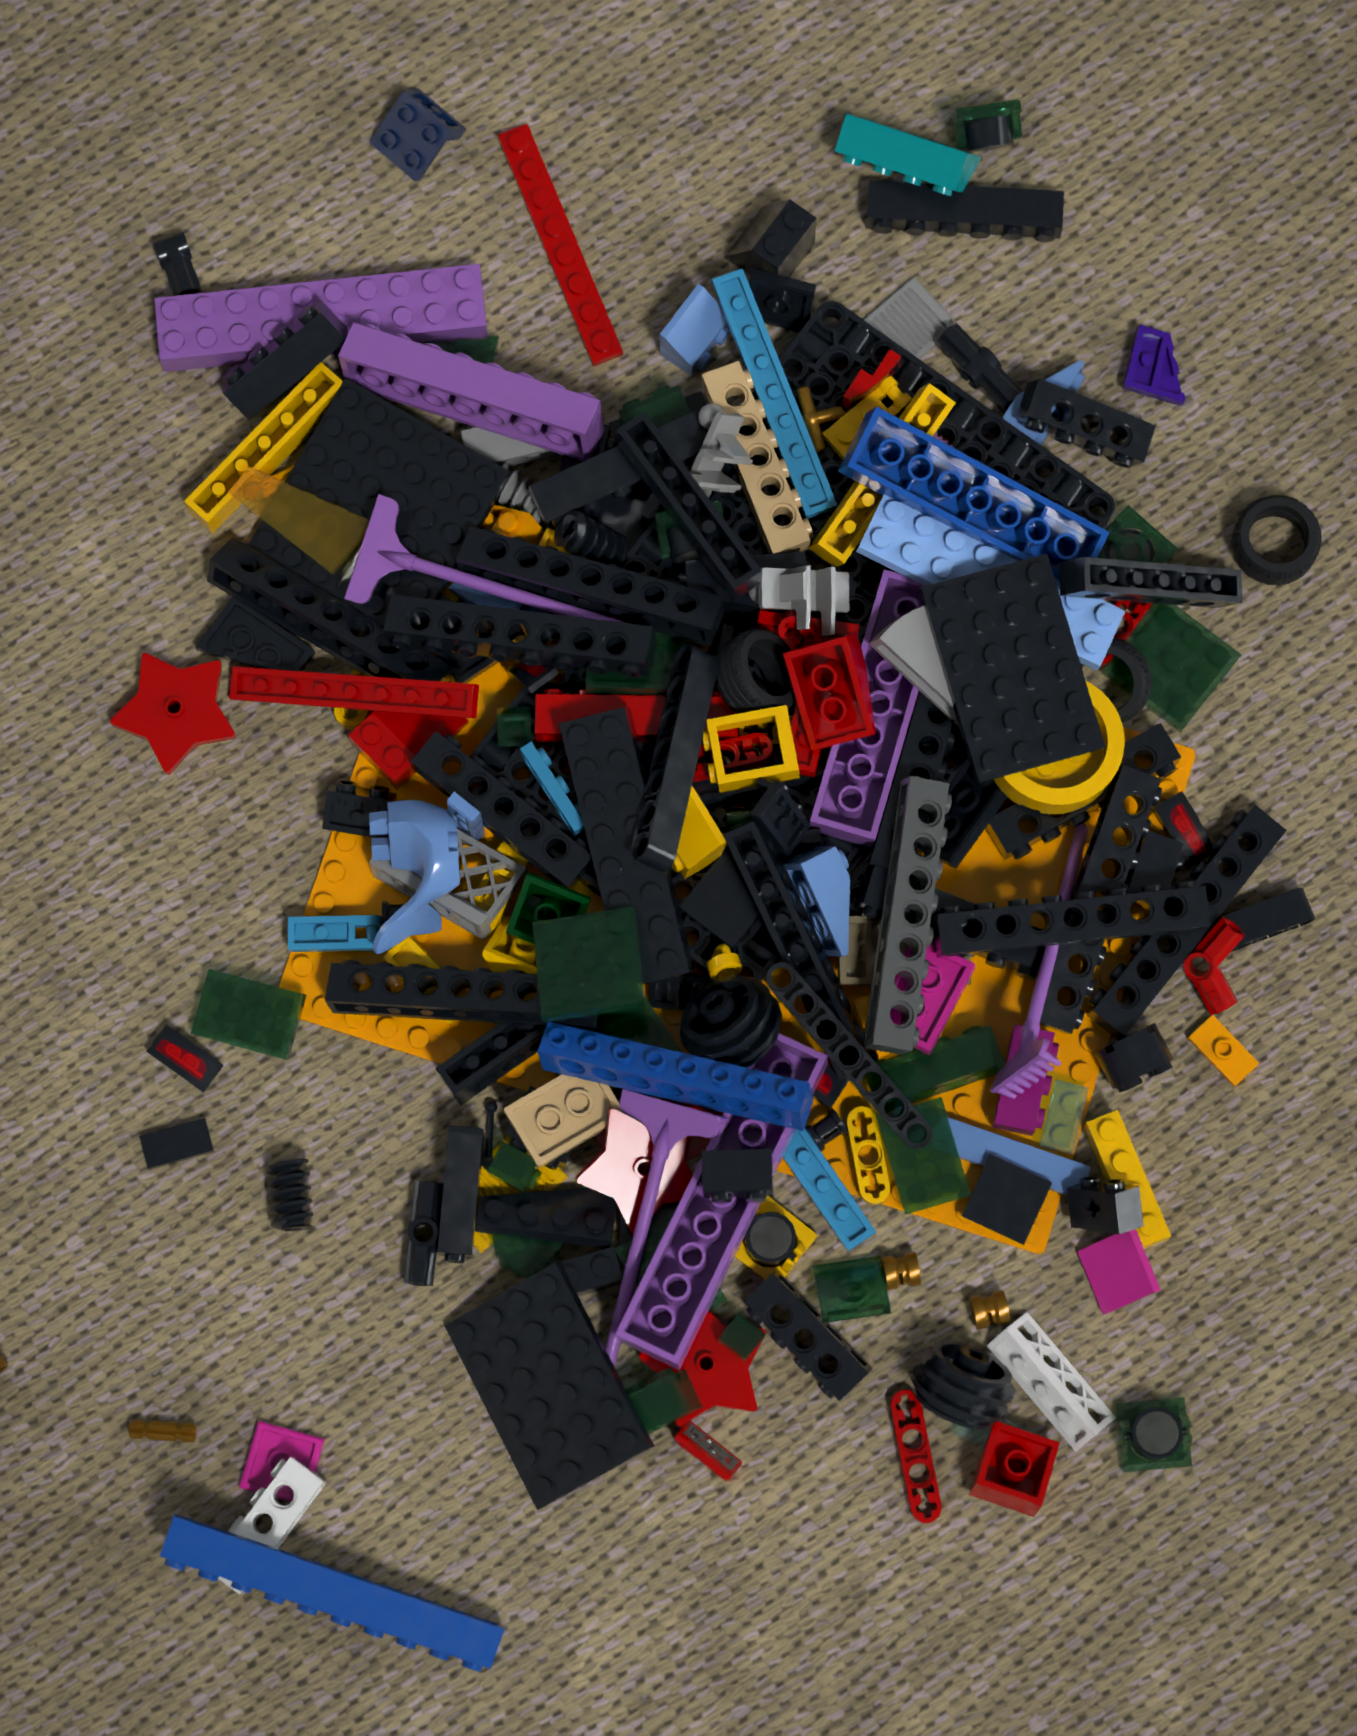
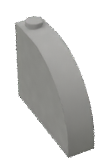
[869,606,959,727]

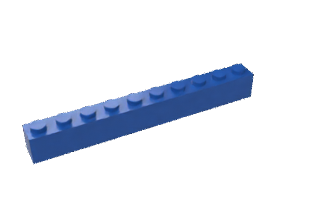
[160,1514,504,1672]

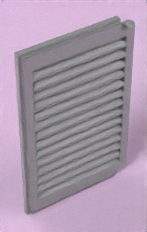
[863,276,953,363]

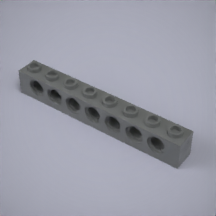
[863,776,952,1055]

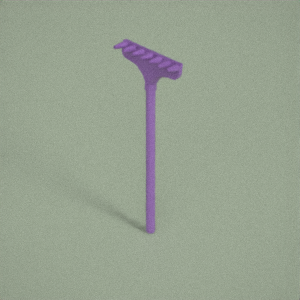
[344,494,631,624]
[990,824,1088,1099]
[605,1089,728,1367]

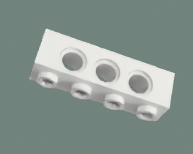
[218,1457,327,1595]

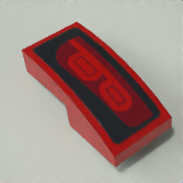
[842,349,901,409]

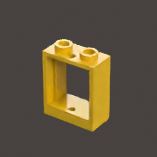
[703,705,800,793]

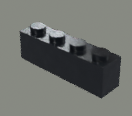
[222,300,348,420]

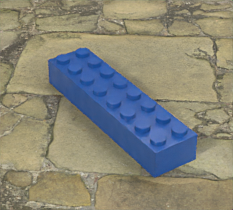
[838,406,1110,581]

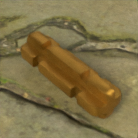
[129,1419,197,1442]

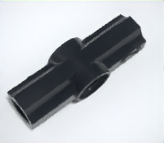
[936,323,1024,413]
[404,1181,444,1286]

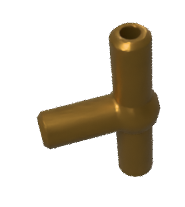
[797,386,844,452]

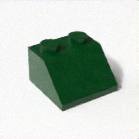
[505,872,591,958]

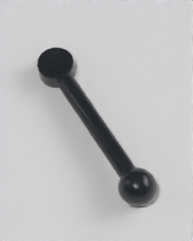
[482,1100,498,1171]

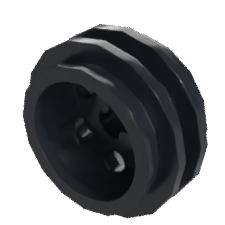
[680,974,782,1068]
[910,1339,1016,1429]

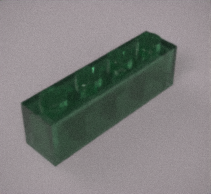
[862,1025,1005,1116]

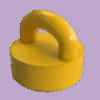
[706,944,742,980]

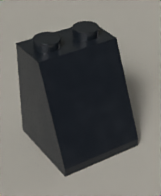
[724,199,817,278]

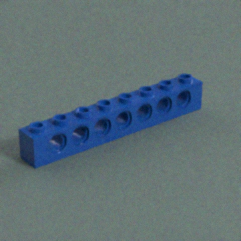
[538,1022,813,1131]

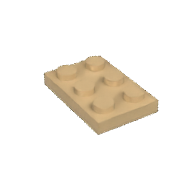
[503,1074,623,1169]

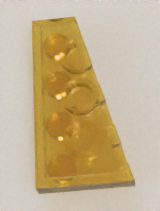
[229,466,370,575]

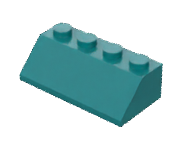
[835,113,981,196]

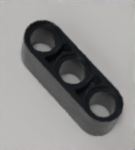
[1213,888,1315,952]

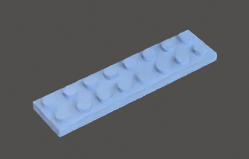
[856,495,1125,671]

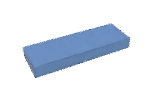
[447,792,485,841]

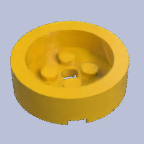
[994,681,1125,814]

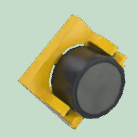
[735,1196,818,1281]

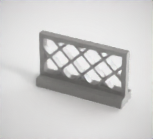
[369,829,527,940]

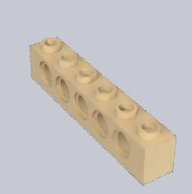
[701,361,814,554]

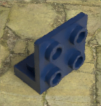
[370,89,466,181]

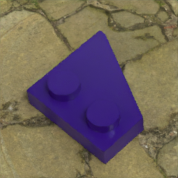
[1122,324,1186,406]

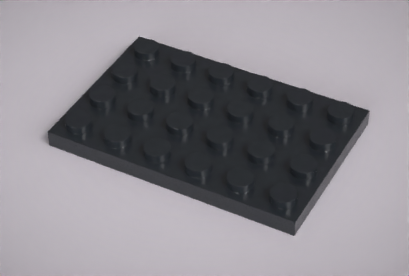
[918,554,1106,784]
[445,1262,655,1510]

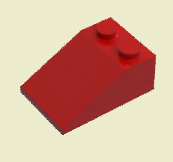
[783,631,876,751]
[348,711,469,790]

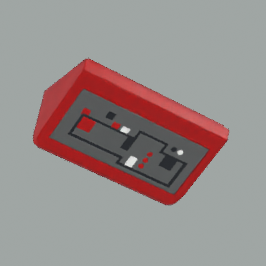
[674,1421,742,1482]

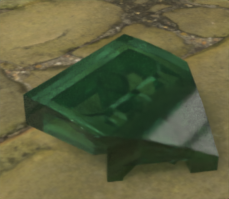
[491,1234,563,1279]

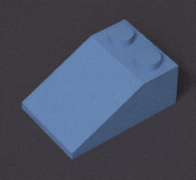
[783,846,850,957]

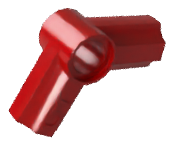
[1183,916,1245,1015]

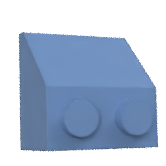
[660,284,731,377]

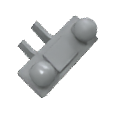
[688,403,753,498]
[749,566,850,636]

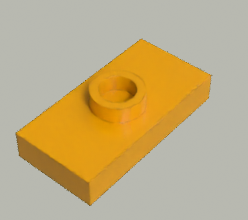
[1187,1015,1260,1087]

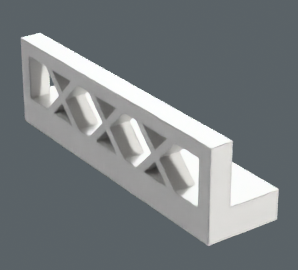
[987,1312,1116,1452]

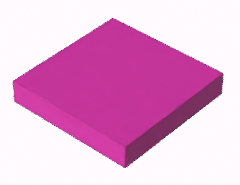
[1077,1229,1161,1315]
[239,1421,325,1502]

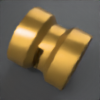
[882,1252,921,1290]
[969,1290,1011,1330]

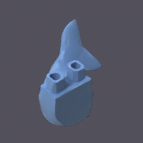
[369,800,460,954]

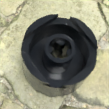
[1095,1023,1173,1093]

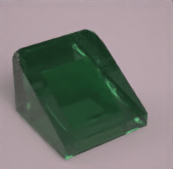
[497,706,532,746]
[717,1314,765,1362]

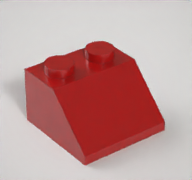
[968,1422,1060,1517]

